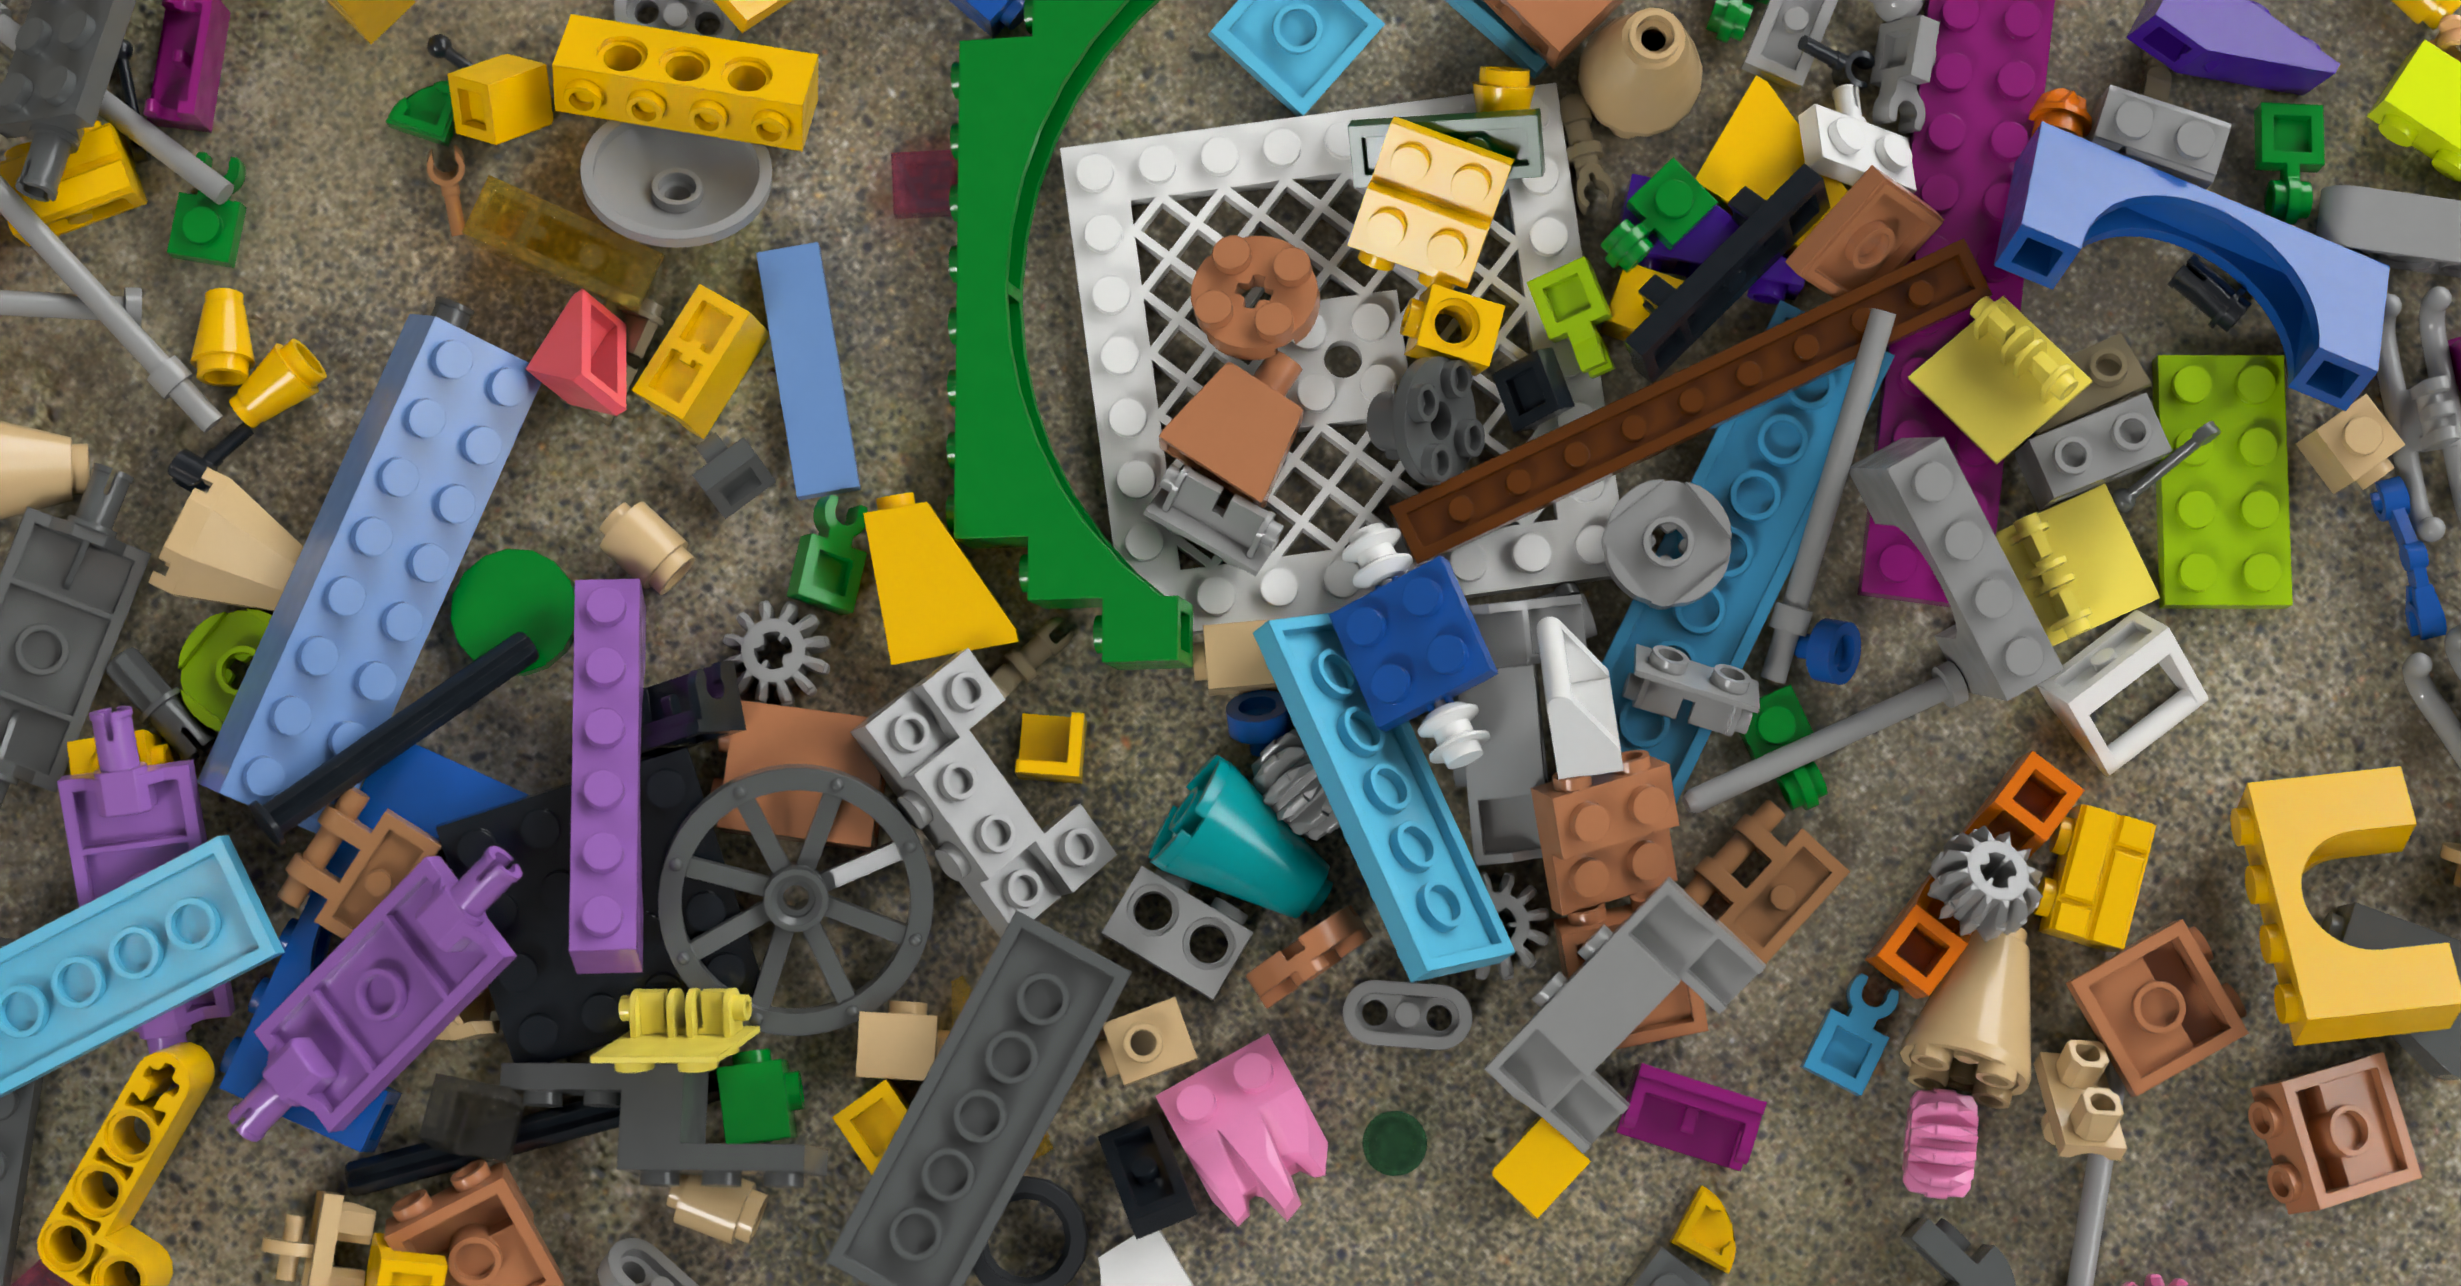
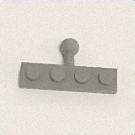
[1741,0,1923,93]

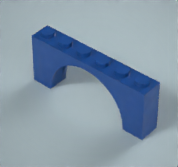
[1994,121,2390,411]
[219,744,529,1153]

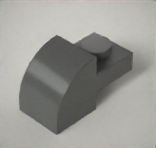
[1900,1218,2016,1286]

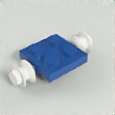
[1329,523,1499,769]

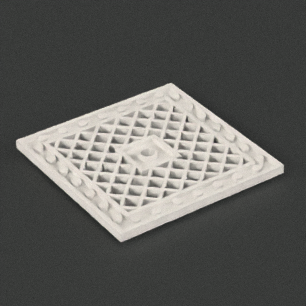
[1060,83,1619,635]

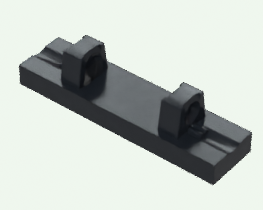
[1624,163,1830,384]

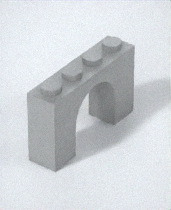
[1849,437,2064,701]

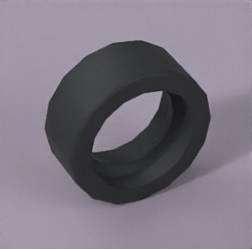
[973,1176,1089,1286]

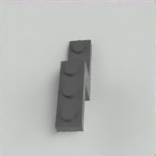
[500,1063,828,1188]

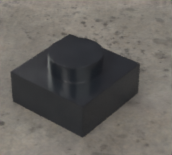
[1492,347,1575,433]

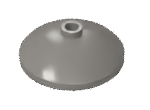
[580,120,772,248]

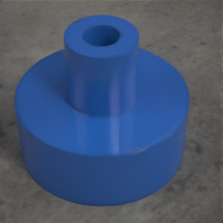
[1794,618,1861,685]
[1226,690,1292,757]

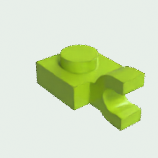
[1526,256,1616,379]

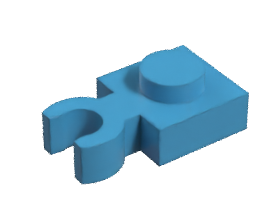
[1800,973,1899,1096]

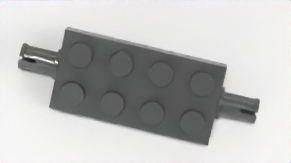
[0,0,136,202]
[0,463,151,808]

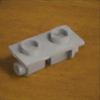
[1143,464,1284,577]
[1622,644,1760,737]

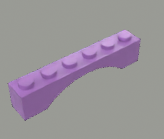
[569,579,646,974]

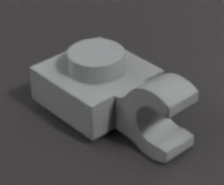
[1870,15,1940,134]

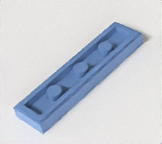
[756,242,861,501]

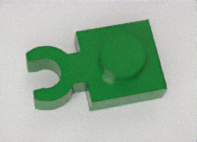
[167,151,247,268]
[786,495,868,616]

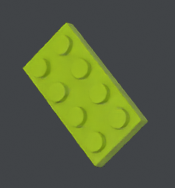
[2152,355,2293,609]

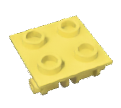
[1908,296,2092,465]
[1996,484,2160,646]
[590,988,760,1073]

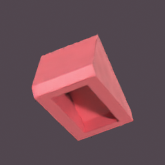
[525,288,626,416]

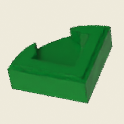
[386,81,455,147]

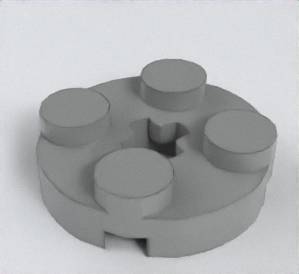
[1601,479,1732,610]

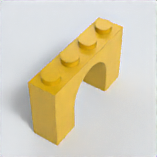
[2230,766,2461,1046]

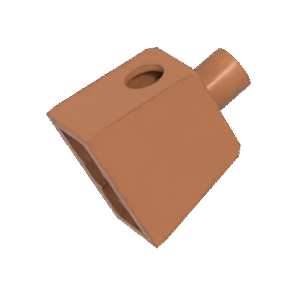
[1159,350,1304,508]

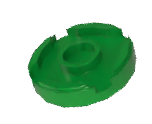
[450,549,575,676]

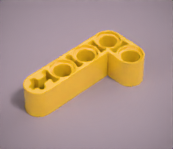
[37,1042,215,1286]

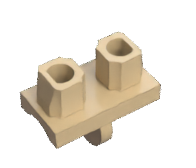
[2034,1039,2127,1161]
[261,1190,376,1286]

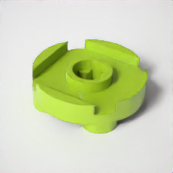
[178,609,272,732]

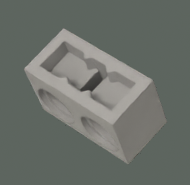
[2014,392,2172,511]
[1102,866,1253,1002]

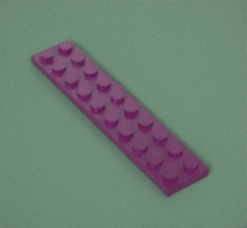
[1857,0,2055,607]

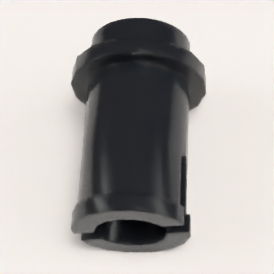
[2168,254,2252,333]

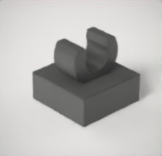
[692,432,776,519]

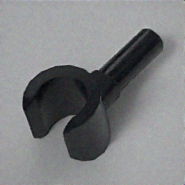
[1798,35,1875,91]
[168,422,254,493]

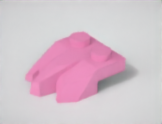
[1155,1034,1328,1227]

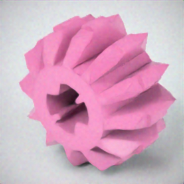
[1902,1088,1979,1199]

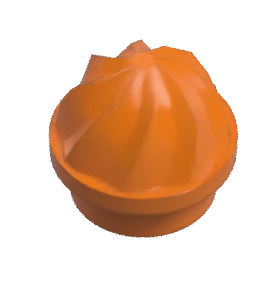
[2028,88,2092,138]

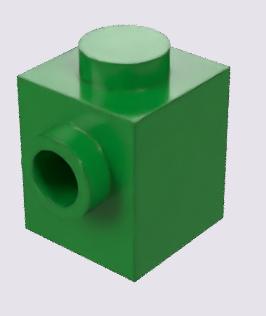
[716,1048,805,1144]

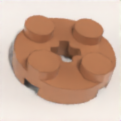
[1191,235,1320,360]
[1245,905,1373,1009]

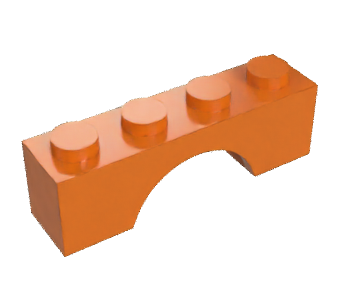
[1864,750,2085,999]

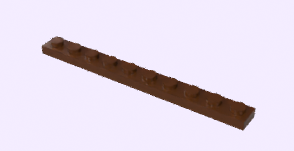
[1388,238,1993,568]

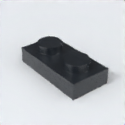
[1098,1112,1198,1239]

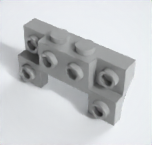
[1453,594,1587,866]
[850,648,1117,938]
[1485,876,1766,1154]

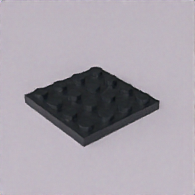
[436,745,760,1063]

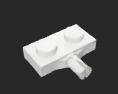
[1798,84,1917,193]

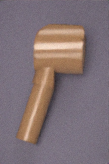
[427,145,467,237]

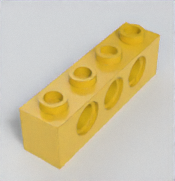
[552,14,818,152]

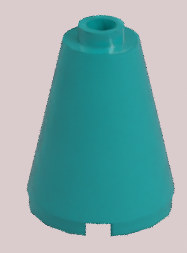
[1148,755,1333,919]

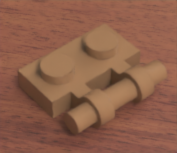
[277,787,442,940]
[1683,799,1850,964]

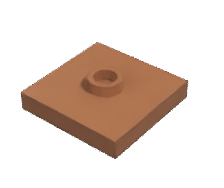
[1785,165,1944,298]

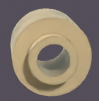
[599,501,695,595]
[666,1175,769,1244]

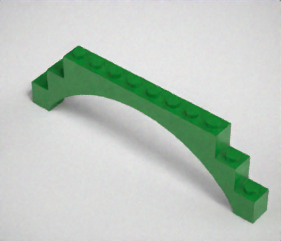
[946,0,1193,670]

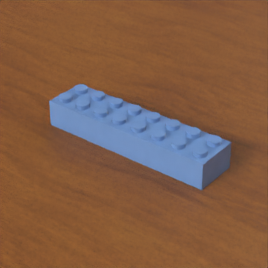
[197,314,541,833]

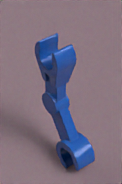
[2370,476,2447,641]

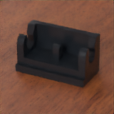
[640,661,746,759]

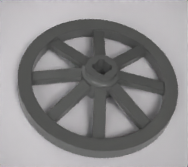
[658,764,934,1036]

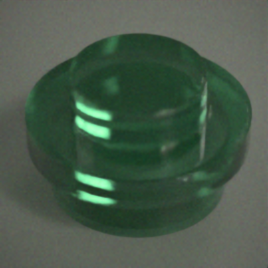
[1362,1111,1427,1176]

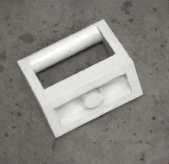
[2037,610,2209,777]
[1537,617,1624,780]

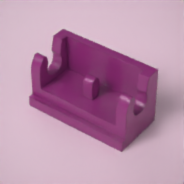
[144,0,231,133]
[1615,1063,1767,1171]

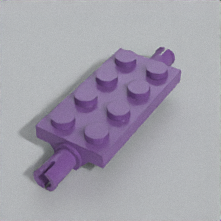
[57,706,235,1094]
[228,846,522,1142]

